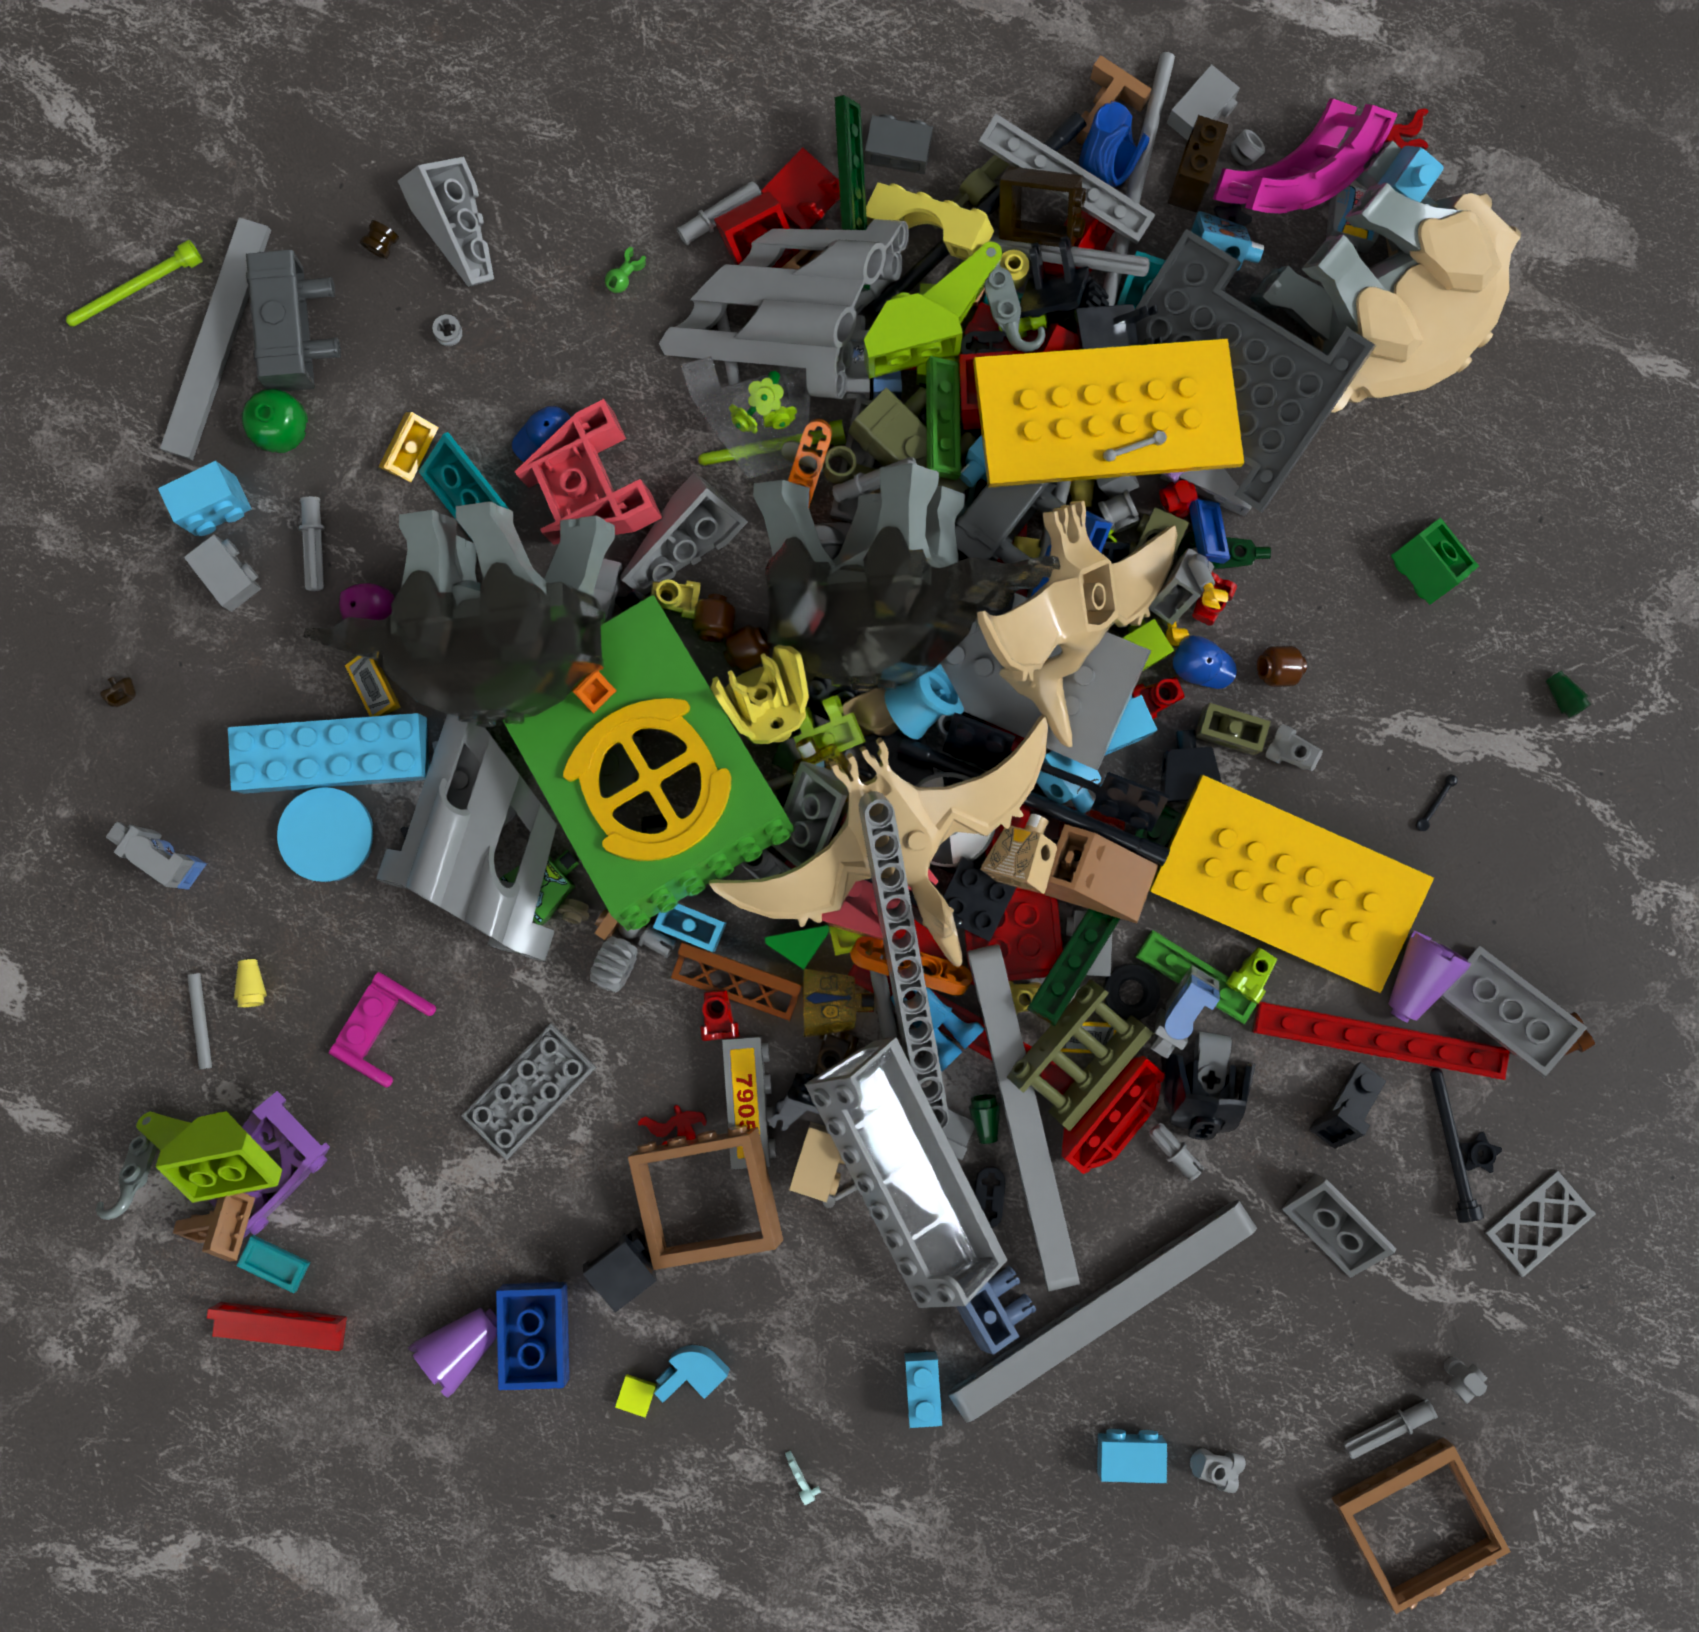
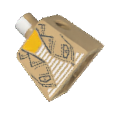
[980,814,1057,894]

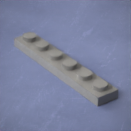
[978,114,1156,244]

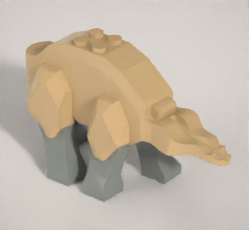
[1249,141,1521,413]

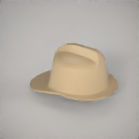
[842,684,899,736]

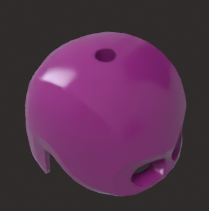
[339,583,397,632]

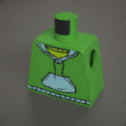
[499,849,580,925]

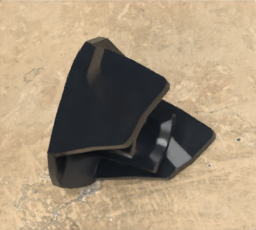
[1161,1053,1256,1140]

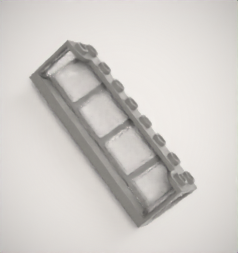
[805,1037,1007,1308]

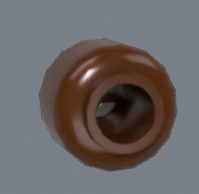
[692,594,736,643]
[723,625,772,672]
[1257,646,1307,687]

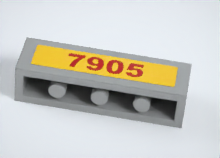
[722,1036,776,1169]

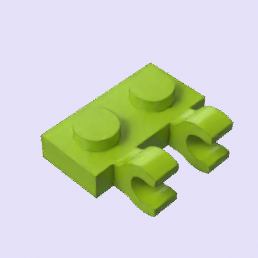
[793,695,866,764]

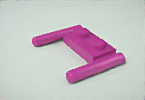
[329,972,436,1088]

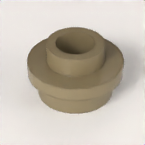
[558,899,590,925]

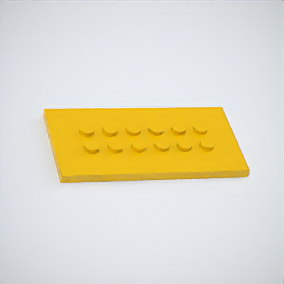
[973,339,1244,487]
[1149,774,1434,993]

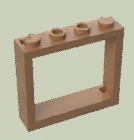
[628,1125,783,1270]
[1332,1437,1511,1614]

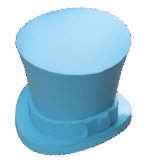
[884,658,964,740]

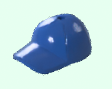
[512,406,571,462]
[1173,635,1237,689]

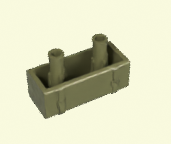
[848,387,977,493]

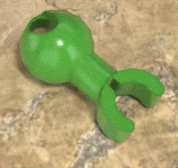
[605,247,646,294]

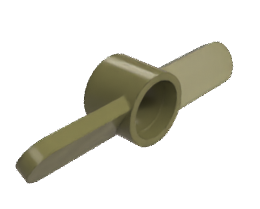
[931,155,1010,229]
[781,441,875,484]

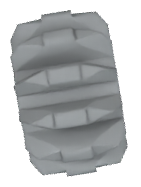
[590,936,638,993]

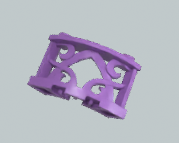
[208,1091,330,1238]

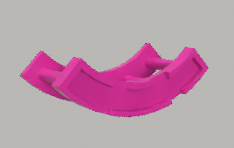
[1212,98,1397,214]

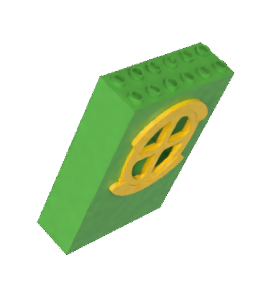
[488,594,796,931]

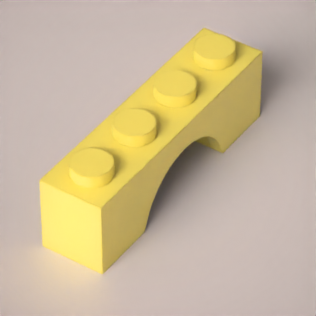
[866,182,994,260]

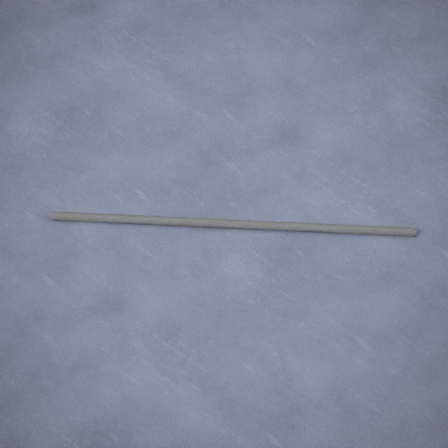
[1027,52,1175,598]

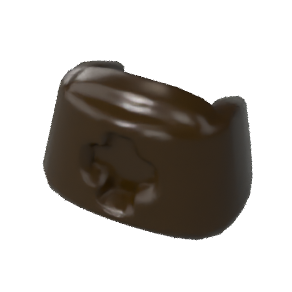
[100,677,136,707]

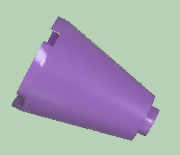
[1388,930,1471,1023]
[408,1308,497,1398]

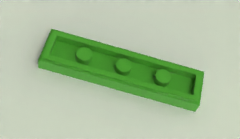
[926,356,961,480]
[1135,930,1257,1024]

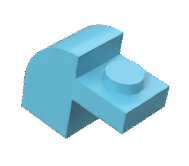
[654,1345,730,1403]

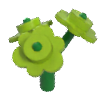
[729,371,797,434]

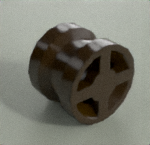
[359,220,399,260]

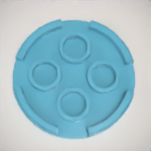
[277,787,373,882]

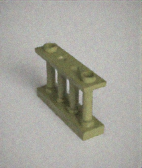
[1007,979,1154,1131]

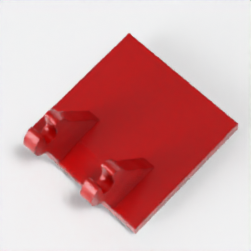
[761,147,840,229]

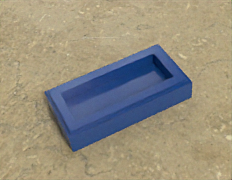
[1189,499,1230,564]

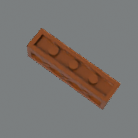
[671,942,803,1021]

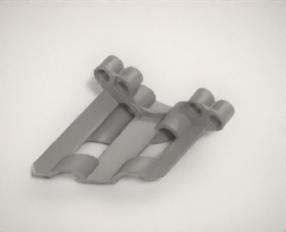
[659,219,909,399]
[376,696,557,962]

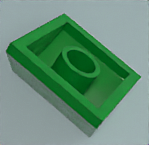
[764,925,830,970]

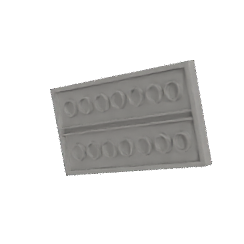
[881,569,1151,770]

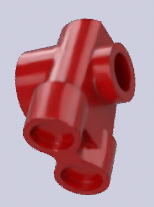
[1159,480,1197,519]
[1192,572,1237,626]
[1132,677,1185,719]
[700,989,739,1041]

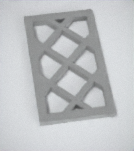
[1485,1170,1596,1277]

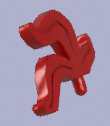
[1385,108,1429,150]
[638,1105,707,1145]

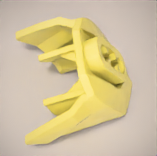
[710,644,809,744]

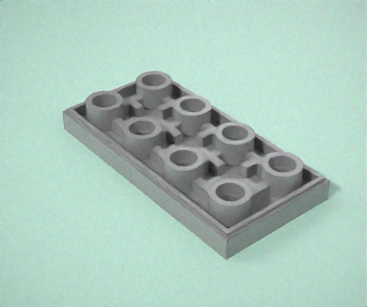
[461,1023,597,1160]

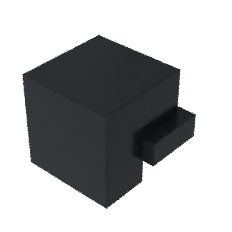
[583,1228,657,1313]

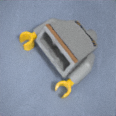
[1149,548,1228,646]

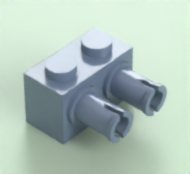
[956,1266,1036,1355]

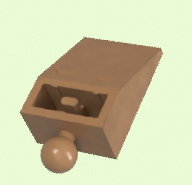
[1045,824,1158,924]

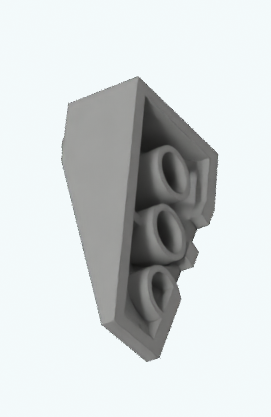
[398,157,494,287]
[620,472,748,595]

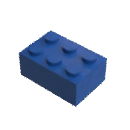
[496,1282,570,1390]

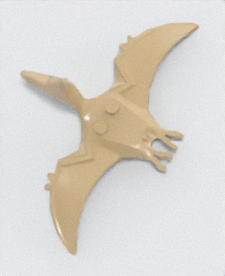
[977,500,1178,747]
[709,715,1048,967]

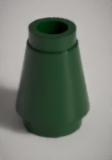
[1545,670,1591,719]
[969,1094,1000,1144]

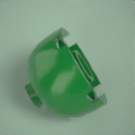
[242,389,308,453]

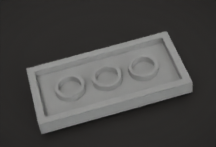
[1440,946,1587,1078]

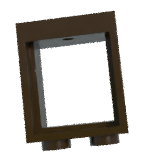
[1167,115,1229,213]
[999,166,1086,248]

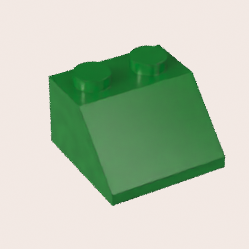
[1391,517,1479,605]

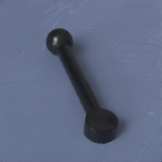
[1416,774,1458,831]

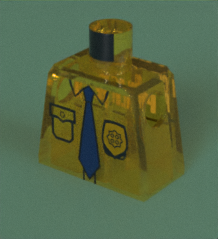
[803,969,874,1037]

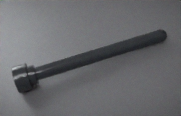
[1430,1068,1484,1223]

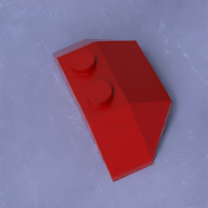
[1061,1056,1165,1174]

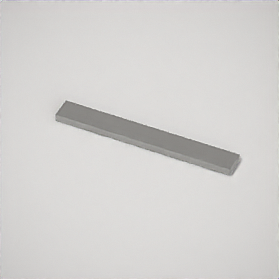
[160,217,271,461]

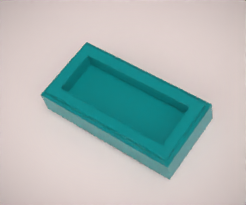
[236,1235,311,1293]

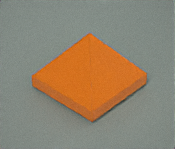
[571,668,617,713]

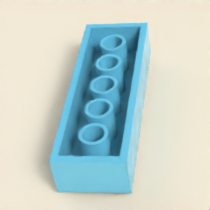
[228,713,430,794]

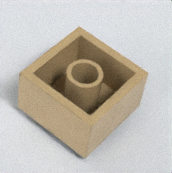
[789,1121,845,1202]

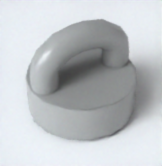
[1230,129,1265,166]

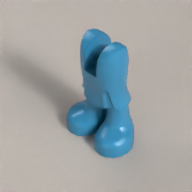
[890,987,985,1071]

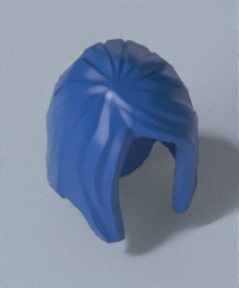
[1079,101,1150,187]

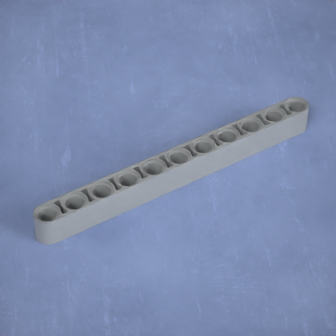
[859,791,949,1130]
[967,944,1080,1292]
[948,1200,1257,1423]

